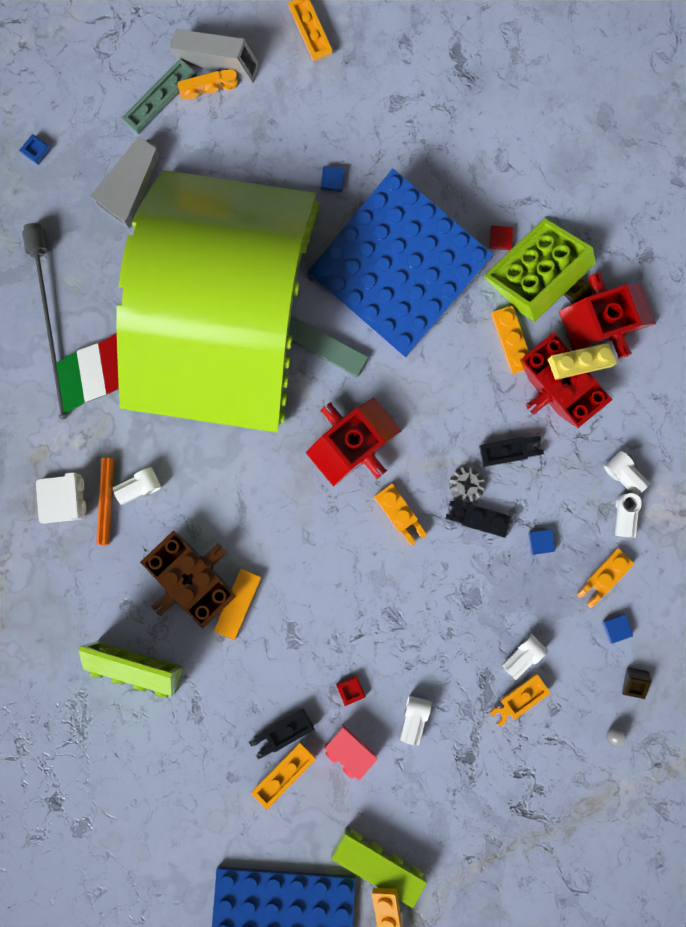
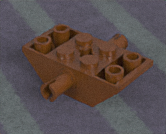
[140,530,236,629]

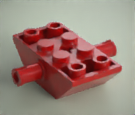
[559,272,656,359]
[520,332,613,428]
[305,397,402,487]

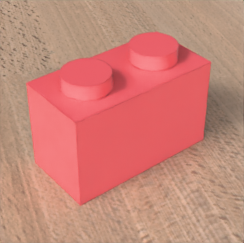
[324,725,378,780]

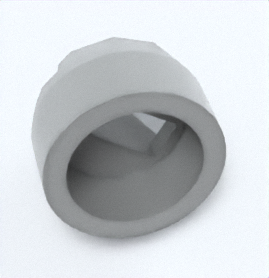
[606,727,625,746]

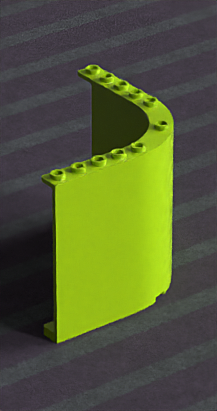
[116,170,319,433]

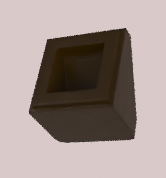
[564,279,593,304]
[622,667,652,699]

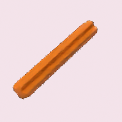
[96,457,114,545]

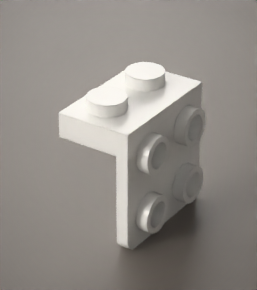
[36,473,86,524]

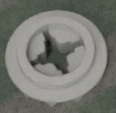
[449,467,485,502]

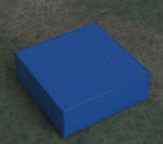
[19,134,51,165]
[321,166,344,192]
[528,529,556,555]
[603,614,633,644]

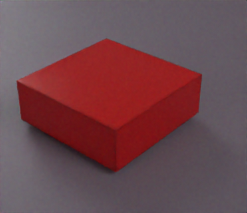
[489,225,513,250]
[336,675,366,706]

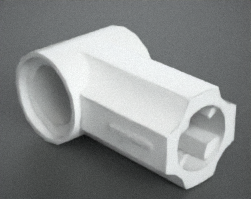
[604,451,650,495]
[113,467,162,505]
[615,493,642,538]
[501,633,548,680]
[400,695,432,746]

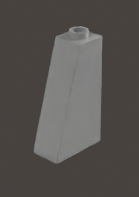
[169,29,259,83]
[91,136,160,229]

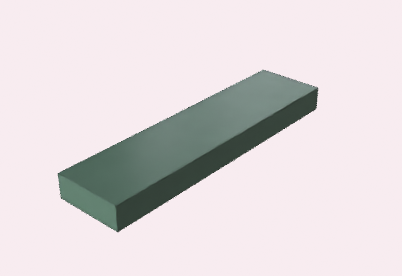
[122,58,197,135]
[289,315,368,377]

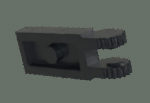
[479,436,544,468]
[445,501,511,538]
[249,708,315,759]

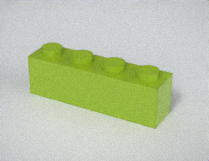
[331,828,427,908]

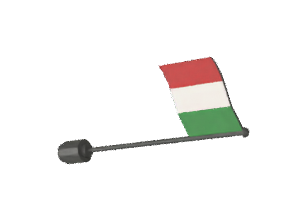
[22,223,119,419]

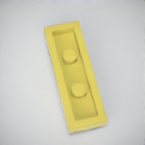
[548,343,617,380]

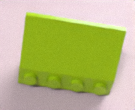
[484,218,596,322]
[78,641,183,698]

